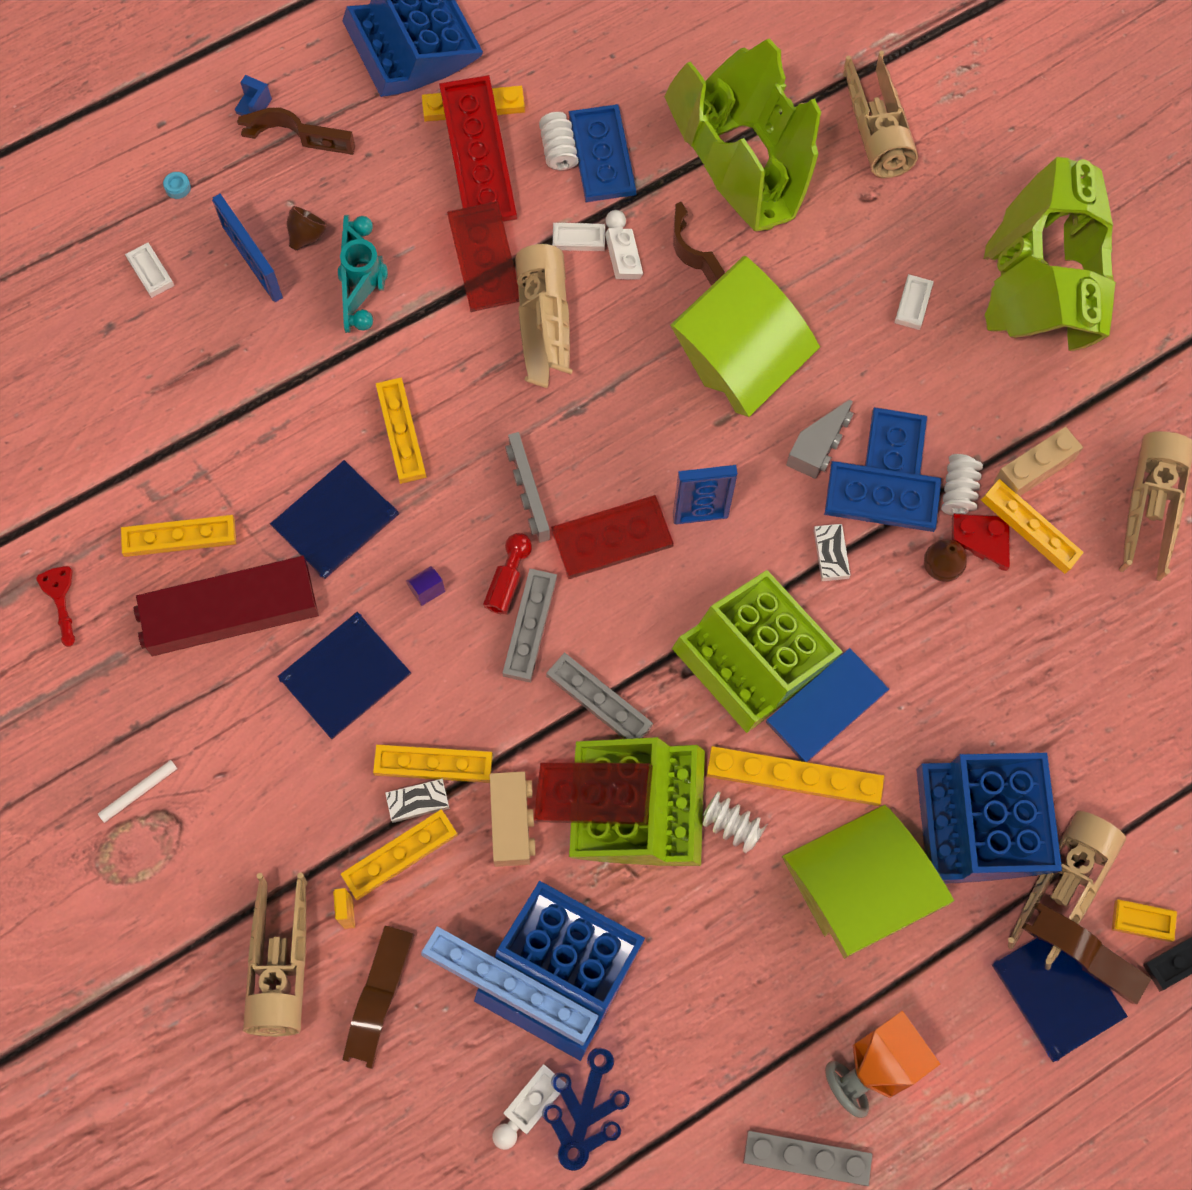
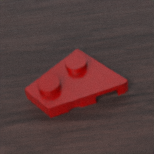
[952,514,1010,571]

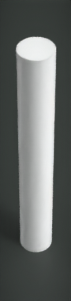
[98,760,178,823]

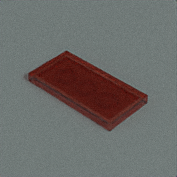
[447,201,519,312]
[551,495,674,580]
[534,763,653,825]

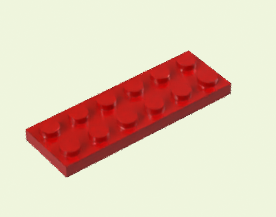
[439,75,517,228]

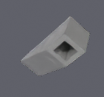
[786,400,854,479]

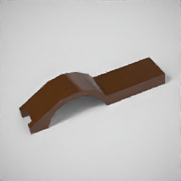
[237,108,355,155]
[673,202,725,286]
[1022,903,1152,1004]
[342,925,414,1069]

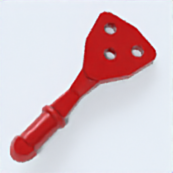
[36,566,75,647]

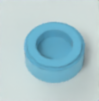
[163,172,191,199]

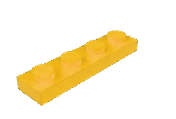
[422,85,525,122]
[375,377,427,484]
[981,479,1084,574]
[121,515,236,557]
[373,745,493,783]
[341,809,458,900]

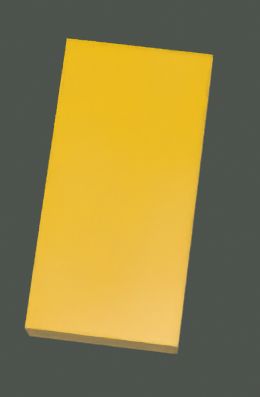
[333,888,355,929]
[1112,899,1177,942]

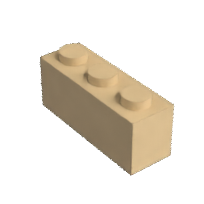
[994,427,1083,496]
[490,772,536,867]

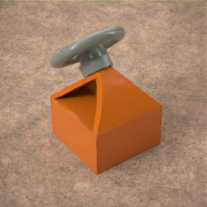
[825,1010,940,1118]

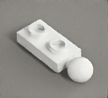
[605,210,643,279]
[492,1064,567,1150]

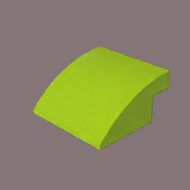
[670,256,820,417]
[672,570,843,733]
[569,737,705,866]
[782,805,955,959]

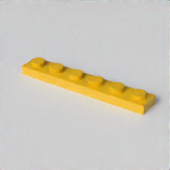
[706,746,884,806]

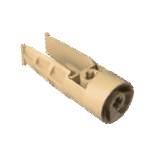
[843,51,918,178]
[515,244,573,388]
[1119,431,1192,581]
[1008,811,1126,970]
[243,873,308,1037]

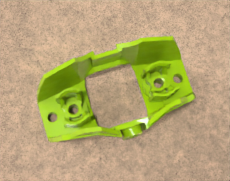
[664,39,821,231]
[983,157,1116,351]

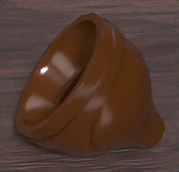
[287,206,327,251]
[924,539,967,582]

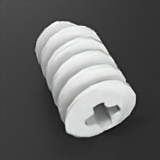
[539,112,578,170]
[941,454,983,515]
[703,791,768,853]

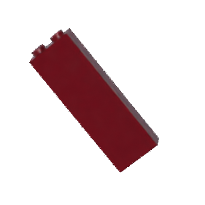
[133,555,319,657]

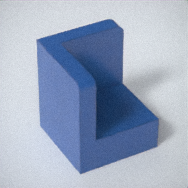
[235,75,272,116]

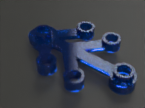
[542,1047,630,1171]

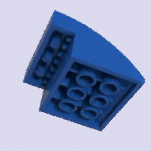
[342,0,483,97]
[916,753,1062,884]
[474,881,645,1061]

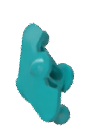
[337,215,388,333]

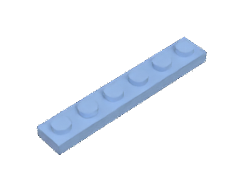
[421,926,598,1046]

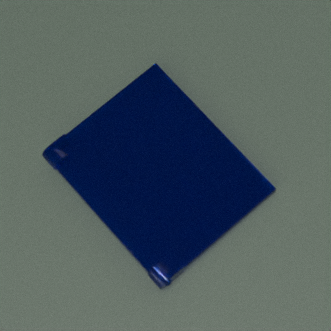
[270,460,399,579]
[277,612,411,740]
[992,938,1128,1062]

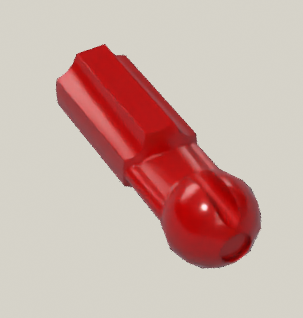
[483,533,532,615]

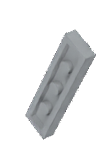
[505,432,550,543]
[503,569,557,683]
[546,652,653,739]
[743,1131,872,1186]

